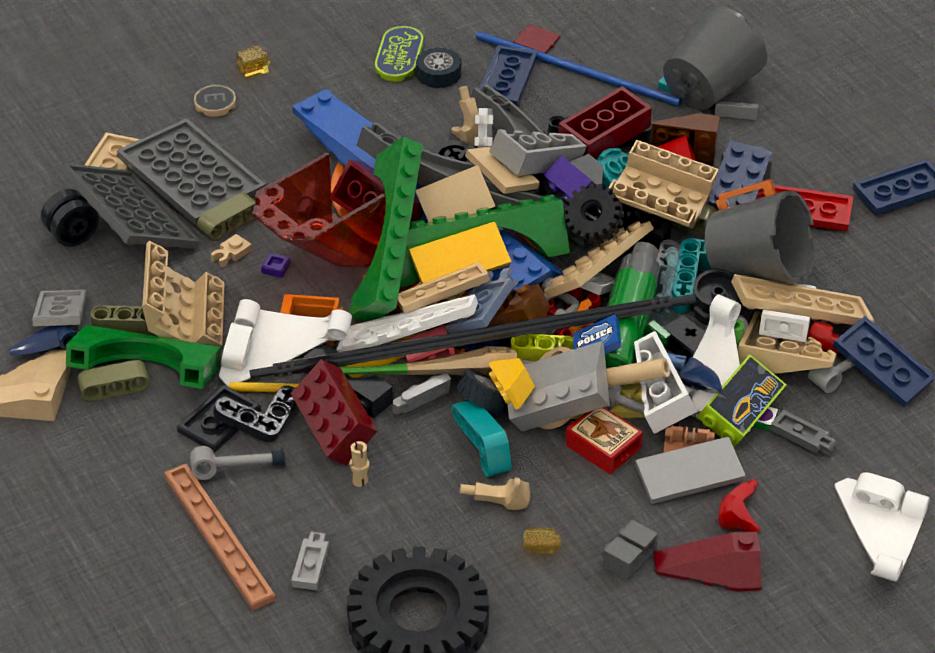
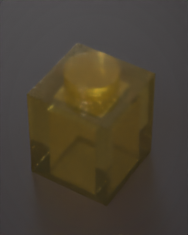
[236,45,270,79]

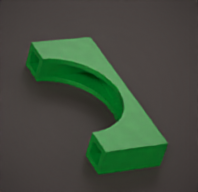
[66,325,221,389]

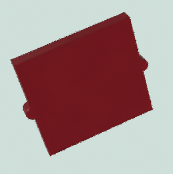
[513,24,560,54]

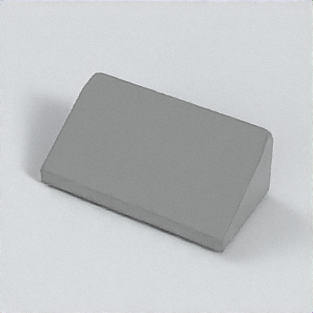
[715,101,758,120]

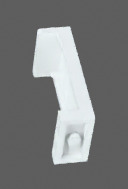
[759,282,816,342]

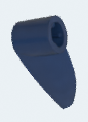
[9,325,77,356]
[678,357,722,394]

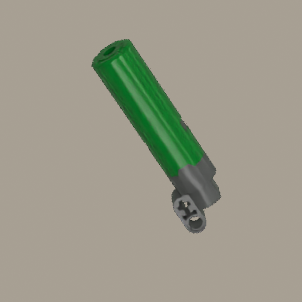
[605,240,680,386]

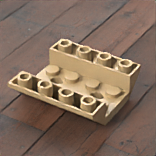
[609,140,719,229]
[142,241,224,347]

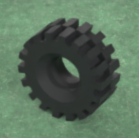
[564,183,624,244]

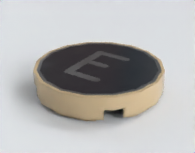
[194,85,236,117]

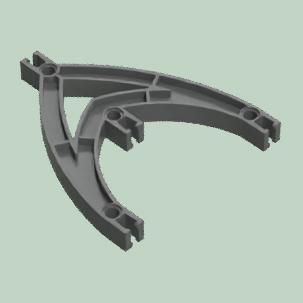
[357,84,597,247]

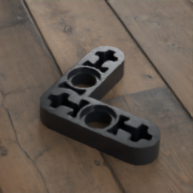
[213,385,296,442]

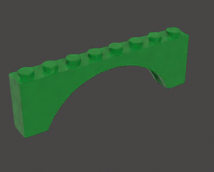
[349,136,423,322]
[400,195,570,287]

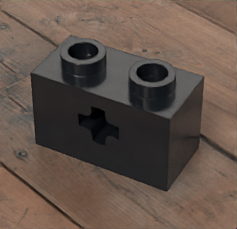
[663,315,705,362]

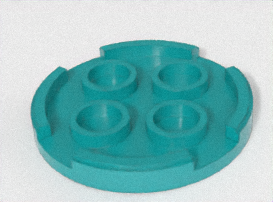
[597,148,628,188]

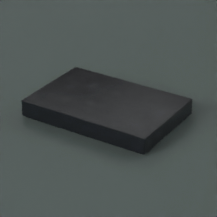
[177,385,261,453]

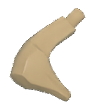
[451,86,479,146]
[459,477,530,510]

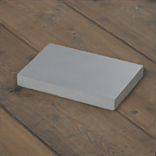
[32,290,87,326]

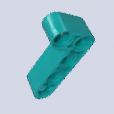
[672,238,712,314]
[451,400,512,478]

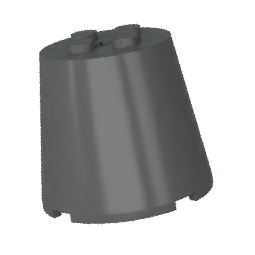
[663,5,767,110]
[705,191,816,283]

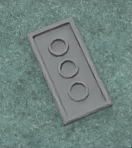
[635,436,746,504]

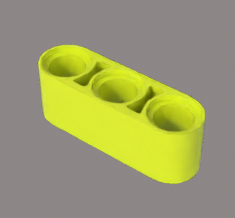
[511,334,574,362]

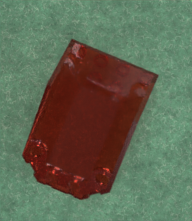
[252,152,386,267]

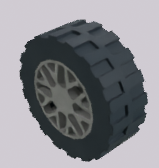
[416,47,461,88]
[457,370,508,414]

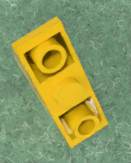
[488,358,535,410]

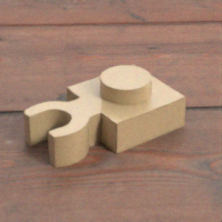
[211,234,252,268]

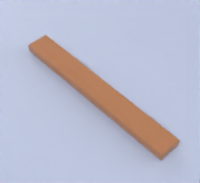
[164,463,276,611]

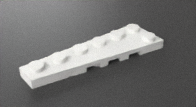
[337,294,478,352]

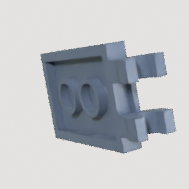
[445,268,519,333]

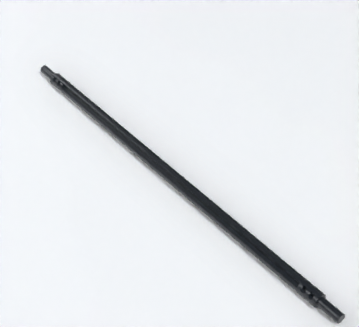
[249,294,696,379]

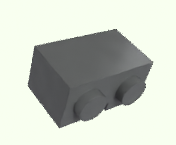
[602,520,658,581]

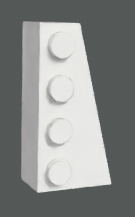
[634,331,697,434]

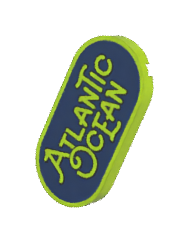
[375,26,423,82]

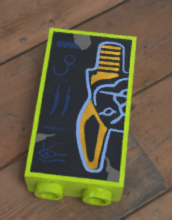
[697,354,787,447]

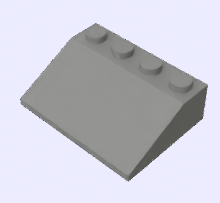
[508,341,610,432]

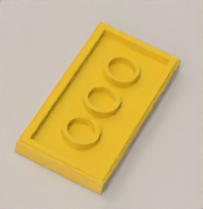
[409,222,512,284]

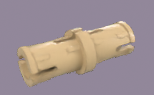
[350,441,369,487]

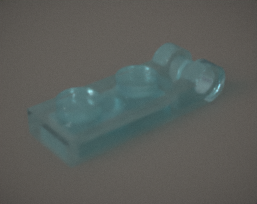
[656,247,679,315]

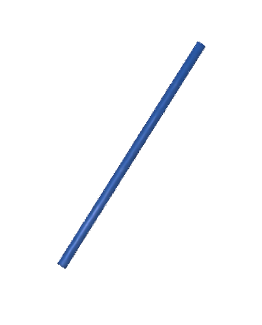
[476,31,681,107]

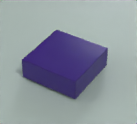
[261,253,291,278]

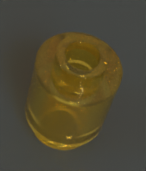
[523,527,561,554]

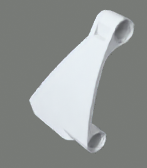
[683,294,750,432]
[219,299,352,387]
[834,472,930,582]

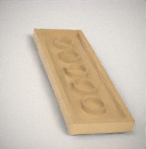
[544,221,654,298]
[732,274,874,326]

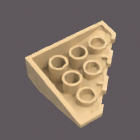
[738,311,836,374]
[0,349,72,421]

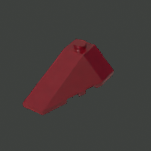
[654,532,761,592]

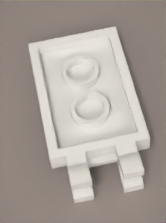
[475,108,493,148]

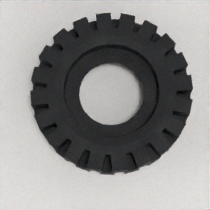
[347,547,489,653]

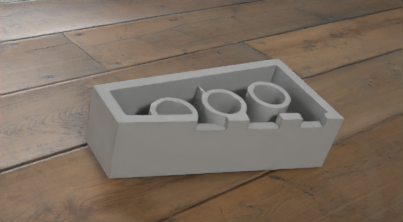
[489,129,587,176]

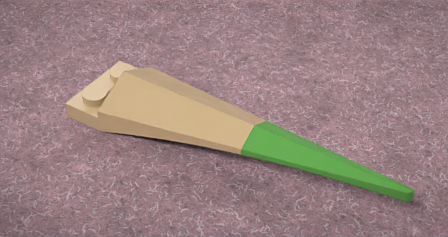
[339,346,517,376]

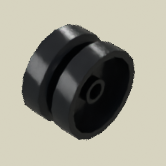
[41,189,99,247]
[692,269,742,326]

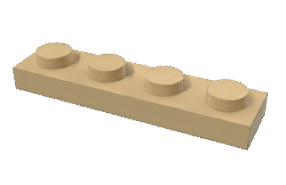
[397,262,490,314]

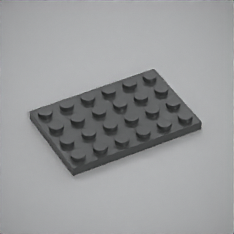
[117,118,266,225]
[60,163,201,249]

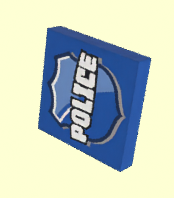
[573,314,621,354]

